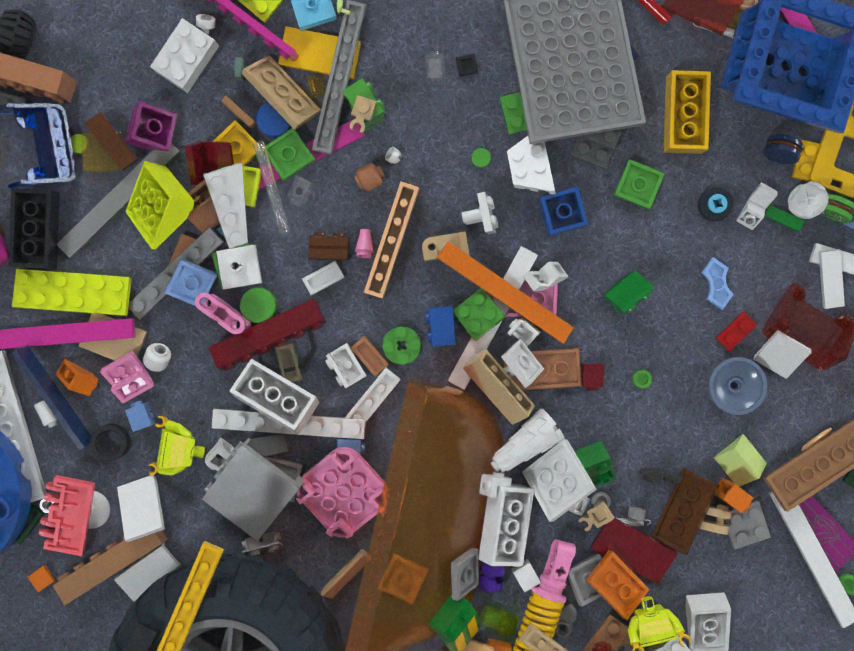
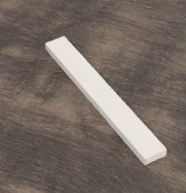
[448,246,538,390]
[769,491,854,628]

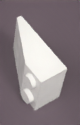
[686,593,731,651]

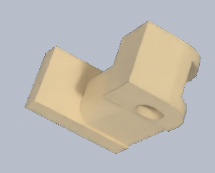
[422,231,470,262]

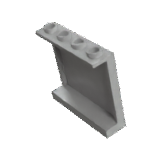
[202,438,305,541]

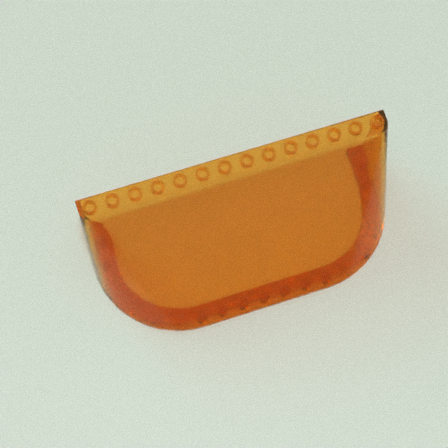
[345,375,504,651]

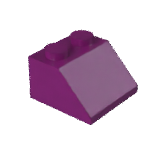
[125,101,177,152]

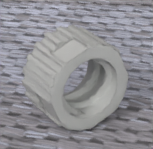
[628,507,646,520]

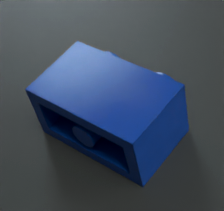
[426,306,456,347]

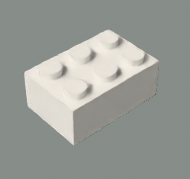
[150,18,219,93]

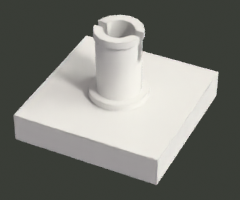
[216,245,262,290]
[501,339,544,388]

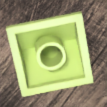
[713,434,767,487]

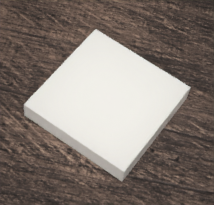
[754,330,811,379]

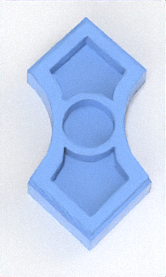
[701,257,734,310]

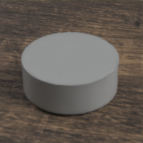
[591,491,611,507]

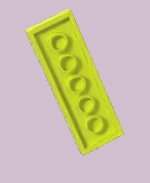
[12,269,132,316]

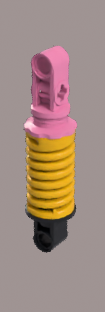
[511,539,576,651]

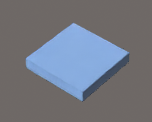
[165,258,217,306]

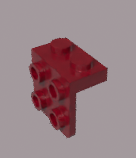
[185,141,234,185]

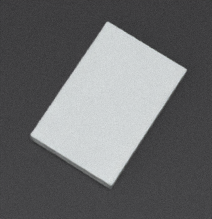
[117,475,165,542]
[114,544,181,601]

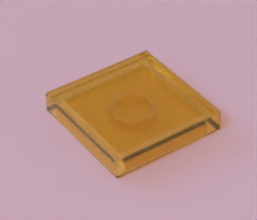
[82,132,123,172]

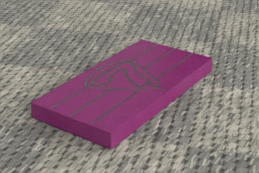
[779,496,854,572]

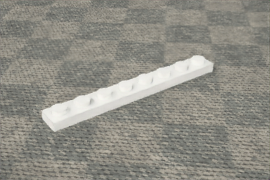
[212,409,366,439]

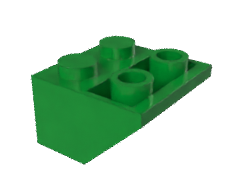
[602,271,655,313]
[574,441,615,487]

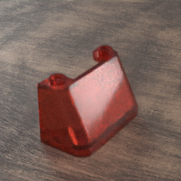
[762,283,854,370]

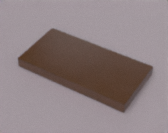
[651,468,720,555]

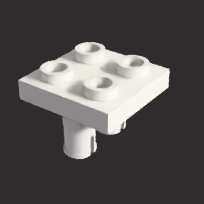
[462,192,498,234]

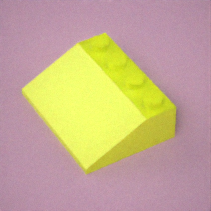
[125,161,194,250]

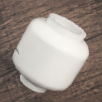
[143,343,171,372]

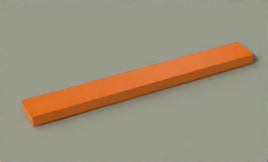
[436,241,574,344]

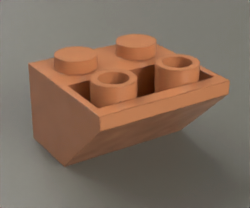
[188,180,220,233]

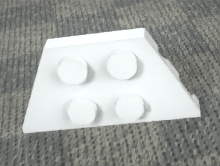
[507,136,556,195]

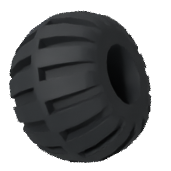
[0,9,36,59]

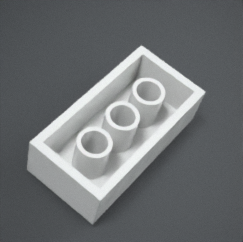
[230,359,320,435]
[478,484,534,566]

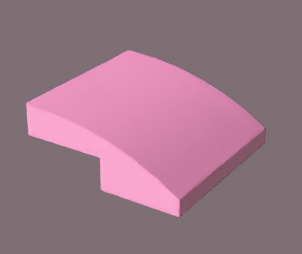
[100,351,154,403]

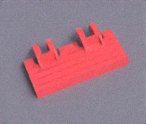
[39,475,95,556]

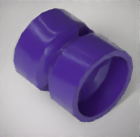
[478,561,506,593]

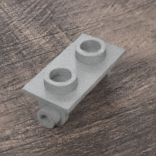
[242,531,283,556]

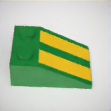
[428,594,481,651]

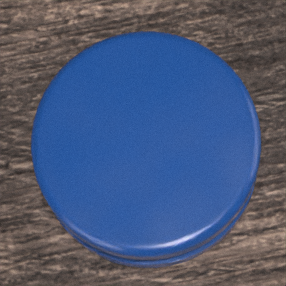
[256,102,292,139]

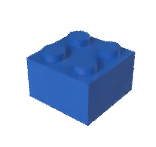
[537,187,588,237]

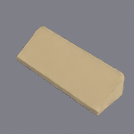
[321,549,372,598]

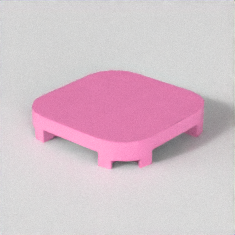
[296,447,389,539]

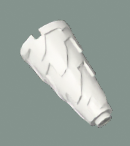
[491,408,565,473]

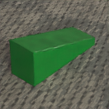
[764,205,805,232]

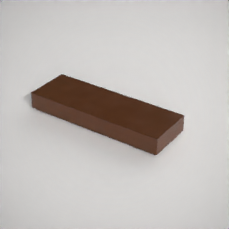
[84,112,138,171]

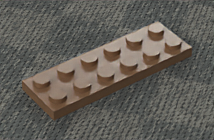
[763,419,854,512]

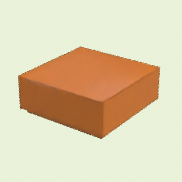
[27,565,56,592]

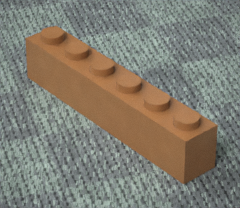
[53,530,168,605]

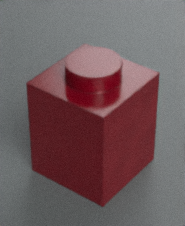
[581,363,604,391]

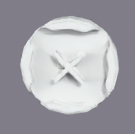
[788,181,829,219]

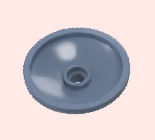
[708,357,767,415]

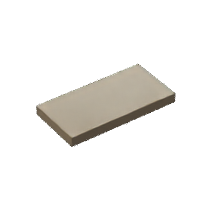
[241,55,321,130]

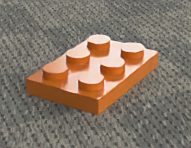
[586,550,650,620]

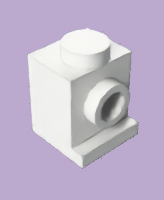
[205,438,235,471]

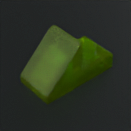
[479,604,520,635]

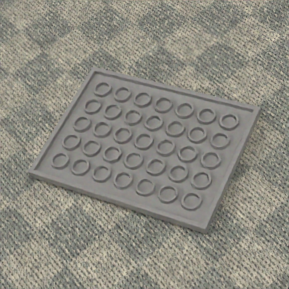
[503,0,646,144]

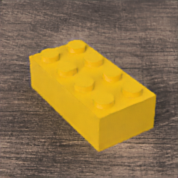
[663,70,711,154]

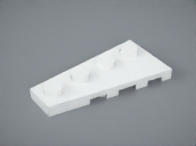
[203,162,248,249]

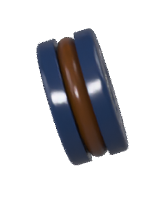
[763,134,804,164]

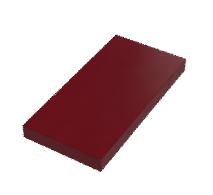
[591,518,678,584]

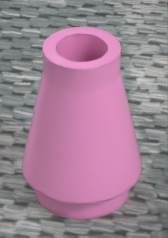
[355,229,374,258]

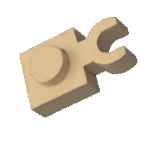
[350,95,377,134]
[578,501,615,531]

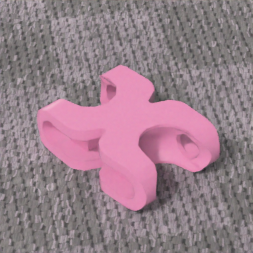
[195,293,252,334]

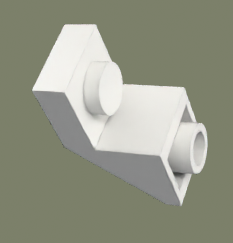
[736,182,778,230]

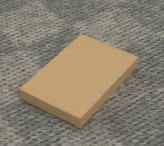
[79,314,148,361]

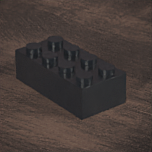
[8,188,60,269]

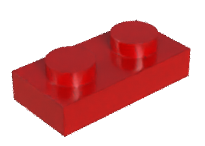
[715,312,757,352]

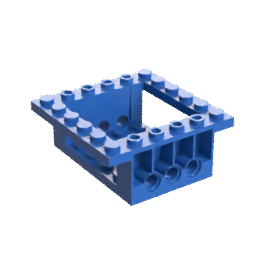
[720,0,854,134]

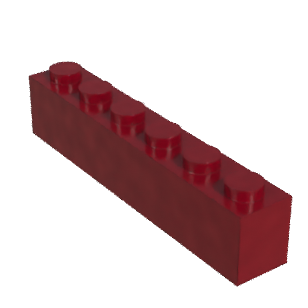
[208,299,326,371]

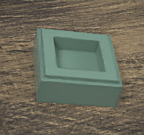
[235,57,246,82]

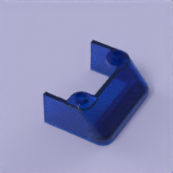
[0,103,77,189]

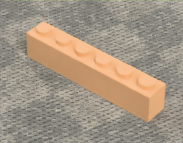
[364,181,419,299]

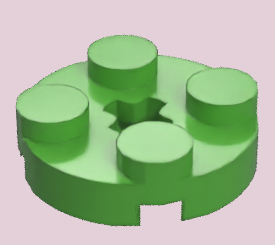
[383,327,421,365]

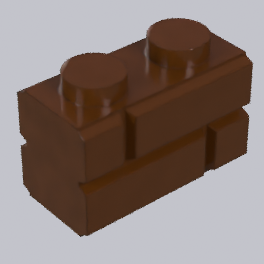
[308,232,349,261]

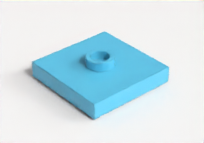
[291,0,337,31]

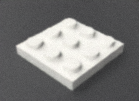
[522,439,597,522]

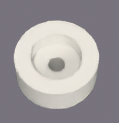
[196,14,216,34]

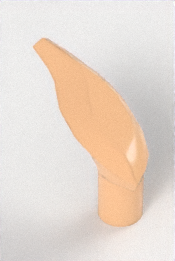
[801,427,832,451]

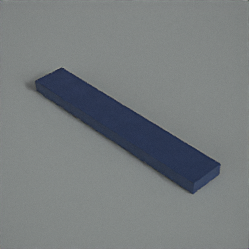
[12,346,92,450]

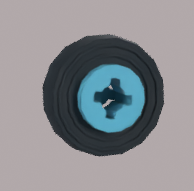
[698,187,734,222]

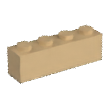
[463,349,535,425]

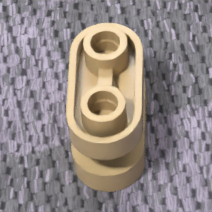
[700,504,732,535]

